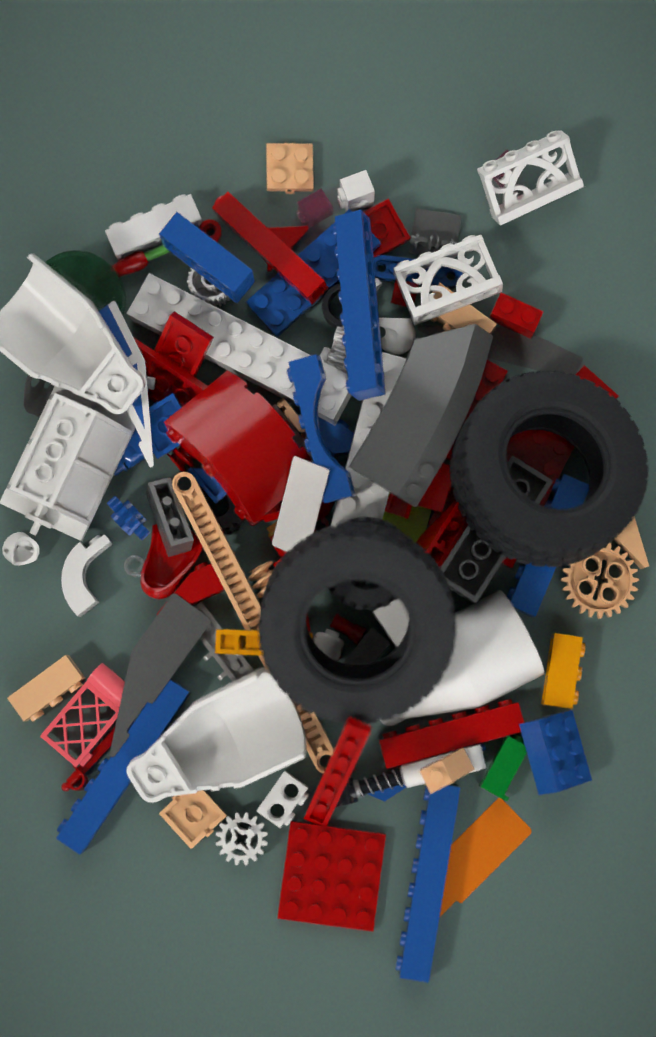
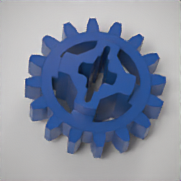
[107,496,150,540]

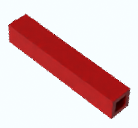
[212,191,328,304]

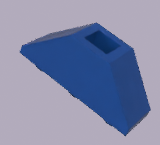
[318,417,354,457]

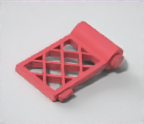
[40,663,125,767]

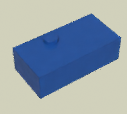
[159,212,255,303]

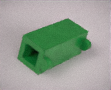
[479,734,527,801]

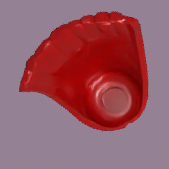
[140,524,203,600]

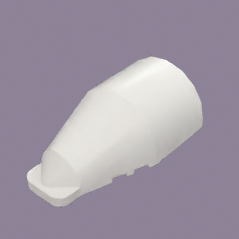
[0,254,145,414]
[380,590,544,726]
[127,668,307,803]

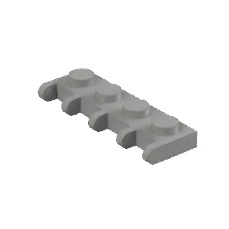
[195,602,254,682]

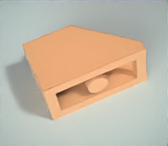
[419,747,474,793]

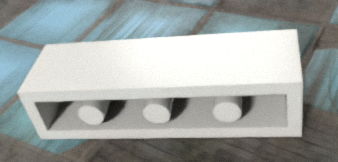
[105,194,202,261]

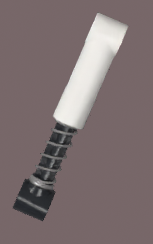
[336,744,487,807]

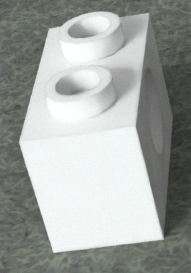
[337,170,375,212]

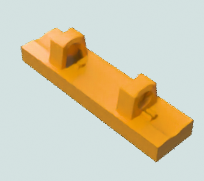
[215,629,313,656]

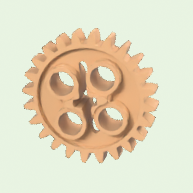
[560,543,639,619]

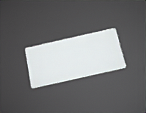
[272,456,329,552]

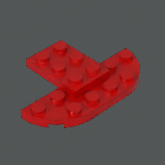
[134,311,214,407]

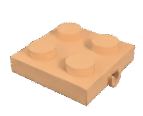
[266,142,313,194]
[159,790,227,849]

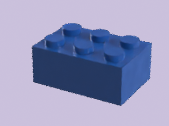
[519,710,592,795]

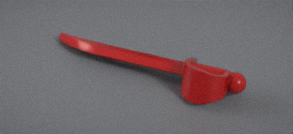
[61,725,116,792]

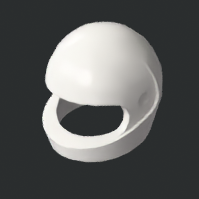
[379,318,416,355]

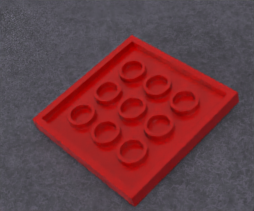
[277,821,386,932]

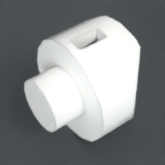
[2,532,39,566]

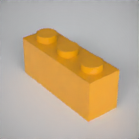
[541,633,586,709]

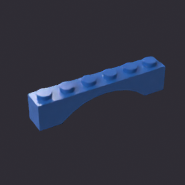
[287,354,356,503]

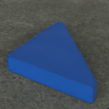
[187,468,227,504]

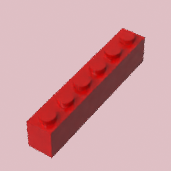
[379,699,524,769]

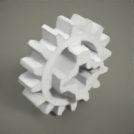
[216,812,268,865]

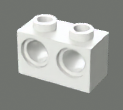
[257,770,309,828]

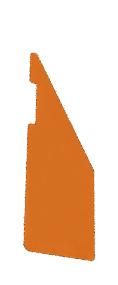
[439,798,532,918]

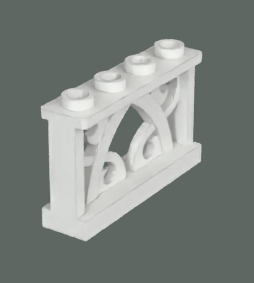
[477,130,584,225]
[393,235,503,325]

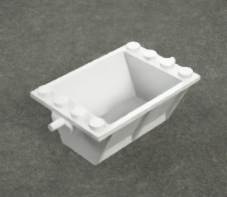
[0,386,135,541]

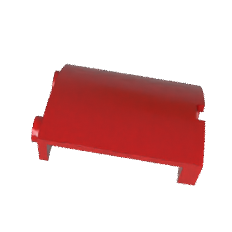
[164,370,312,523]

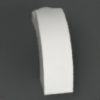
[61,534,113,617]

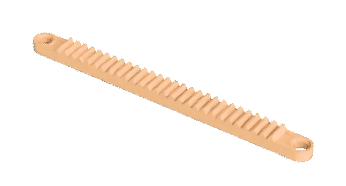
[172,472,334,773]

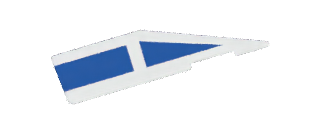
[99,301,154,467]

